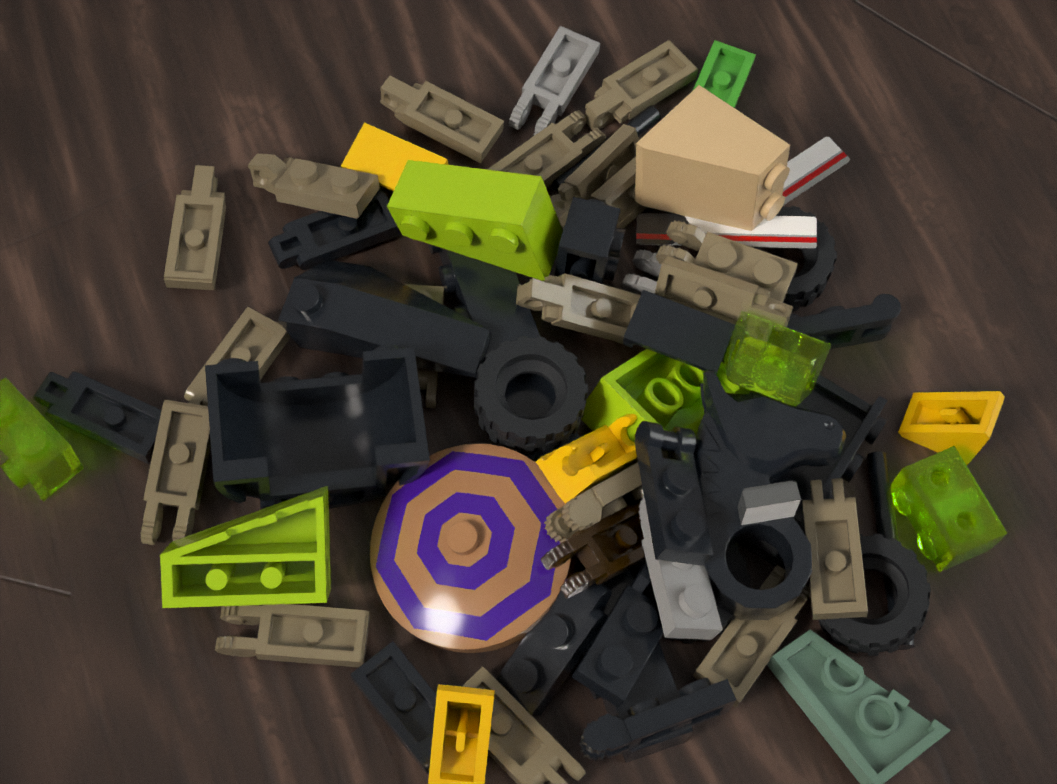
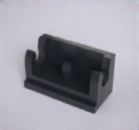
[623,290,736,375]

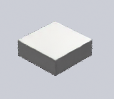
[737,480,801,525]

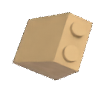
[635,85,790,231]

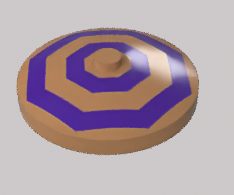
[370,444,577,653]

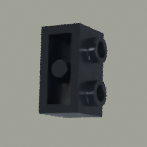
[554,197,625,284]

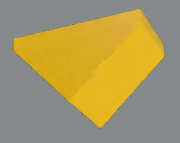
[898,391,1005,465]
[428,684,495,784]

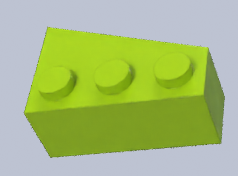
[387,160,563,281]
[160,486,331,608]

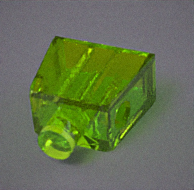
[724,311,831,406]

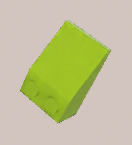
[581,349,751,452]

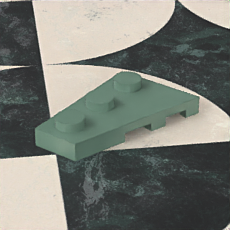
[767,630,951,784]

